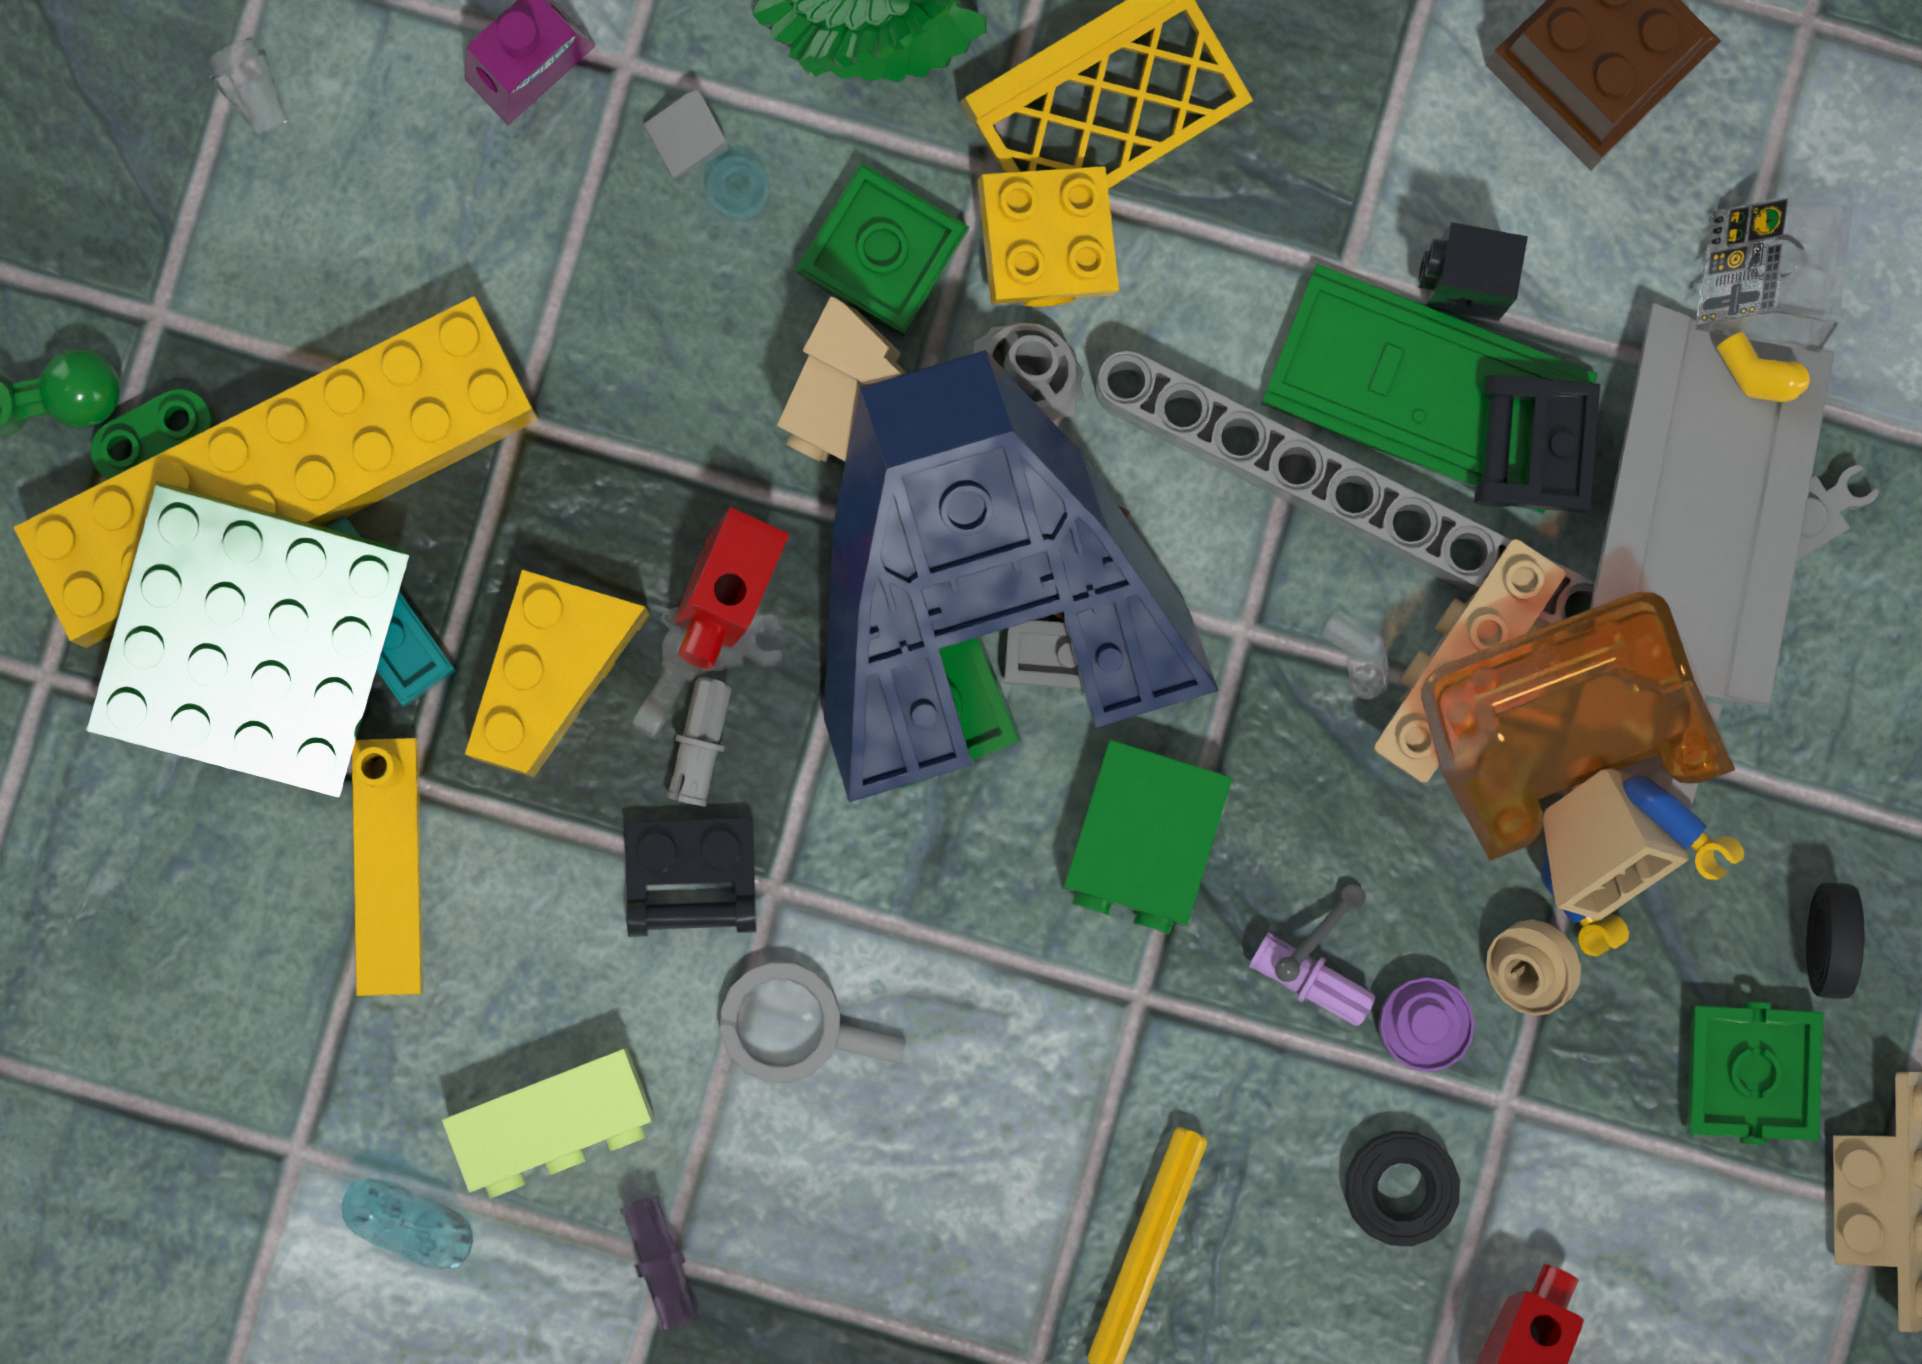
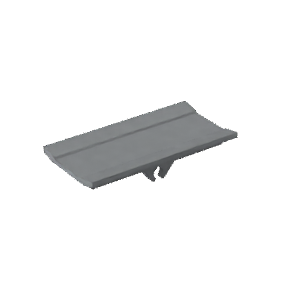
[1580,303,1835,707]

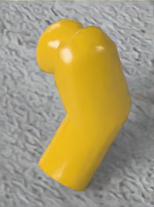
[1716,332,1810,403]

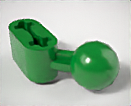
[0,348,120,437]

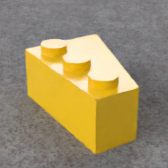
[465,570,651,777]

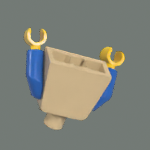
[1541,754,1744,956]

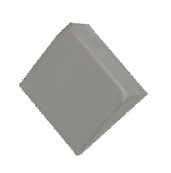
[644,88,729,180]

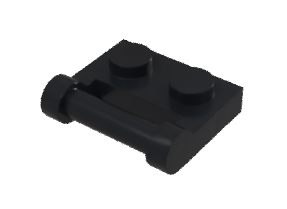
[1474,375,1601,513]
[625,817,757,937]

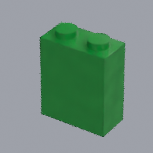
[1062,740,1233,934]

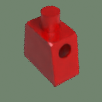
[674,507,789,670]
[1476,1264,1584,1364]

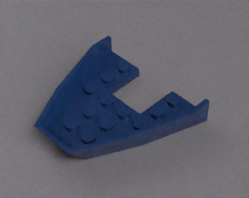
[824,350,1218,803]

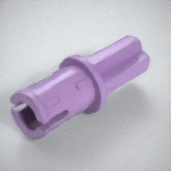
[1249,932,1375,1025]

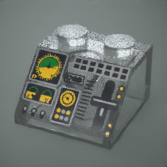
[1695,196,1853,353]

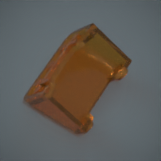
[1421,591,1735,861]

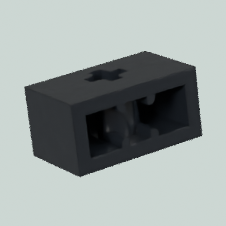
[1417,222,1528,321]

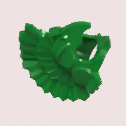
[752,0,987,83]

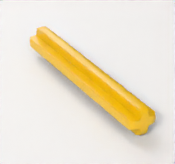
[1087,1127,1207,1364]

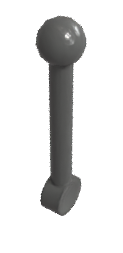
[1275,884,1366,982]

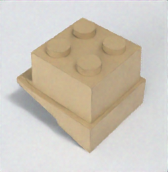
[777,296,907,473]

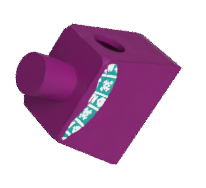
[465,0,595,126]

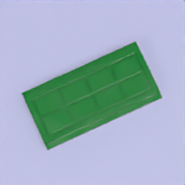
[1261,263,1598,515]

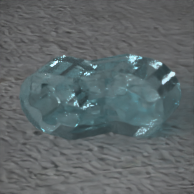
[342,1178,473,1269]

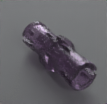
[620,1195,700,1332]

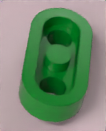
[91,389,215,479]

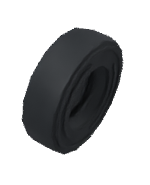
[1806,882,1865,999]
[1344,1131,1460,1247]

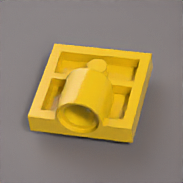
[977,166,1120,307]

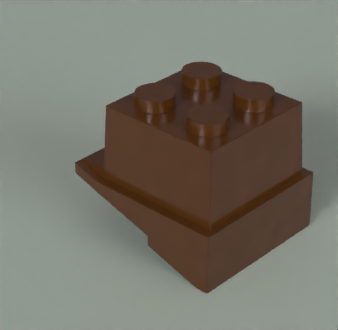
[1485,0,1721,171]

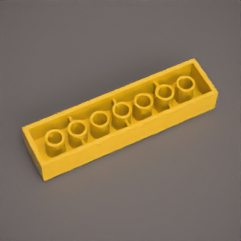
[13,296,539,648]

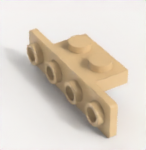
[1373,539,1565,783]
[1833,1071,1922,1332]

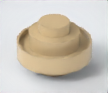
[1486,919,1581,1016]

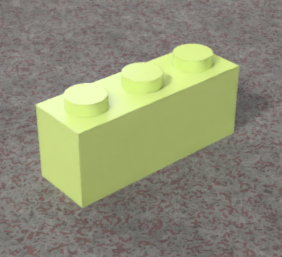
[442,1048,656,1199]

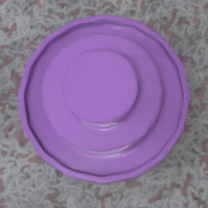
[1378,977,1475,1072]

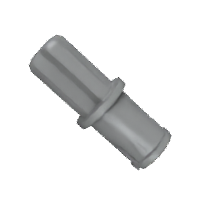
[666,677,732,807]

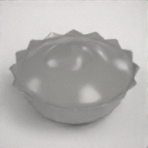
[971,321,1084,427]

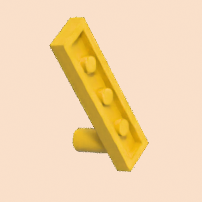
[352,738,424,996]

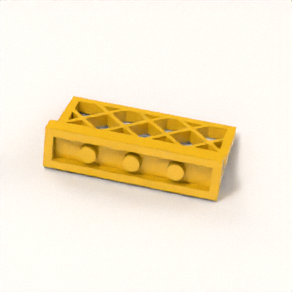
[959,0,1254,189]

